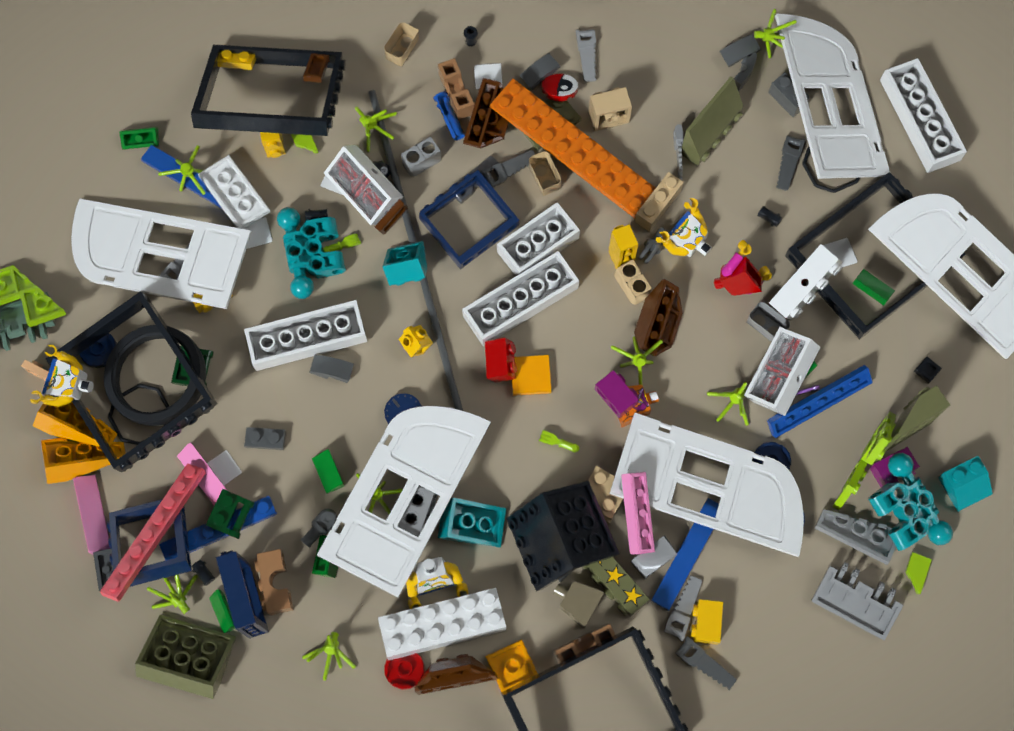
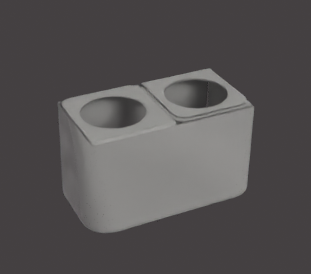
[401,136,441,177]
[746,302,790,342]
[631,535,677,579]

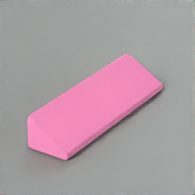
[177,442,228,506]
[621,472,655,554]
[73,475,110,555]

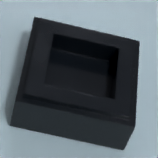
[914,356,942,384]

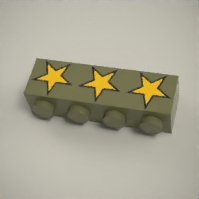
[582,557,650,617]

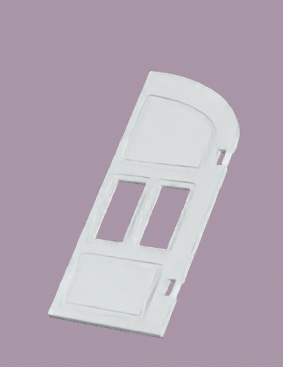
[775,14,890,179]
[868,194,1014,359]
[71,199,252,309]
[317,406,491,597]
[610,413,804,557]

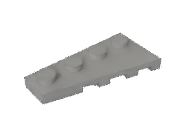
[815,509,896,565]

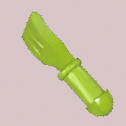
[322,233,361,253]
[539,430,580,453]

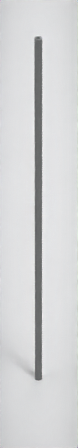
[368,90,463,411]

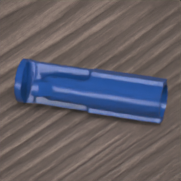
[433,92,465,141]

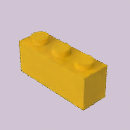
[608,224,639,269]

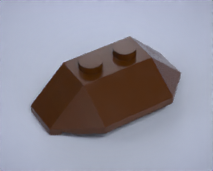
[463,78,509,148]
[634,279,683,356]
[415,654,498,695]

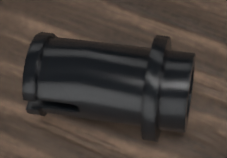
[463,26,478,47]
[757,206,783,227]
[305,209,328,220]
[191,560,216,586]

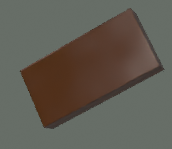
[303,53,329,83]
[375,199,408,235]

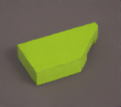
[291,134,318,153]
[905,552,932,594]

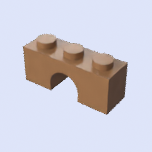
[438,58,474,120]
[255,549,294,615]
[553,624,615,663]

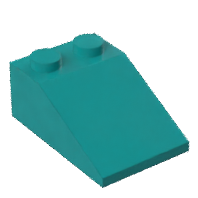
[438,497,506,547]

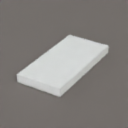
[198,155,270,229]

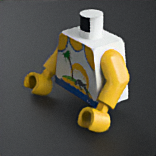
[656,198,712,257]
[30,345,94,407]
[406,557,469,609]

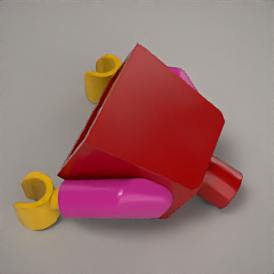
[714,240,772,296]

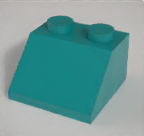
[382,241,427,286]
[938,456,993,512]

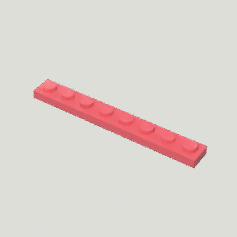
[100,463,206,602]

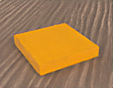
[512,355,551,396]
[485,640,538,692]

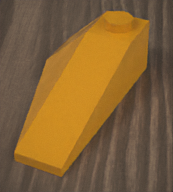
[33,402,117,447]
[41,438,126,484]

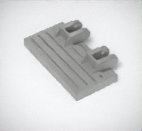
[811,562,903,641]

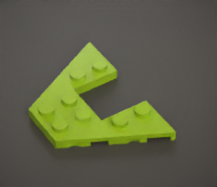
[0,265,66,328]
[832,411,897,510]

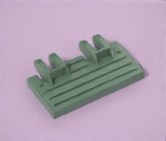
[0,292,55,351]

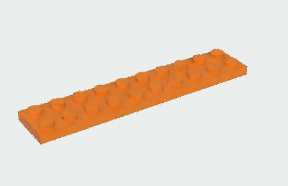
[490,79,656,219]

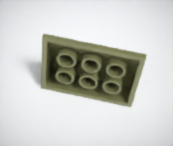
[682,76,743,166]
[884,385,951,451]
[135,615,236,699]

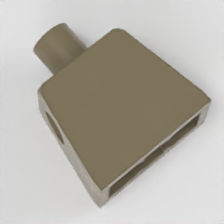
[553,581,604,628]

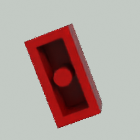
[485,338,517,383]

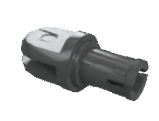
[639,227,669,264]
[301,509,337,548]

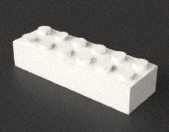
[880,58,967,173]
[462,251,579,346]
[244,300,367,371]
[378,588,506,661]

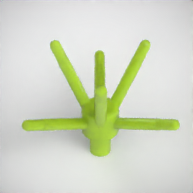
[754,9,797,59]
[355,107,397,152]
[158,145,206,195]
[611,336,663,385]
[707,382,749,426]
[356,473,403,514]
[147,574,197,614]
[302,632,356,681]

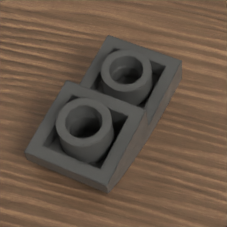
[720,34,761,67]
[734,52,757,92]
[520,53,561,90]
[309,355,354,383]

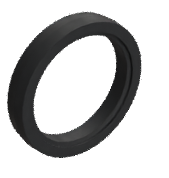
[104,325,206,426]

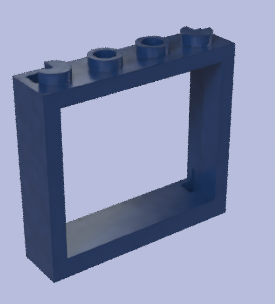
[419,170,520,270]
[107,499,192,587]
[216,550,269,638]

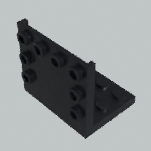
[506,480,620,591]

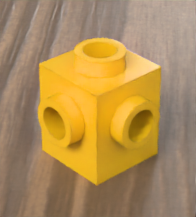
[398,325,433,357]

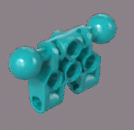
[277,207,346,299]
[868,453,953,551]

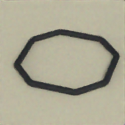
[802,147,860,193]
[108,384,170,445]

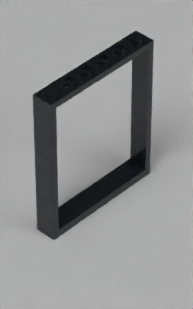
[191,44,346,136]
[785,172,966,340]
[45,291,218,473]
[501,626,688,731]

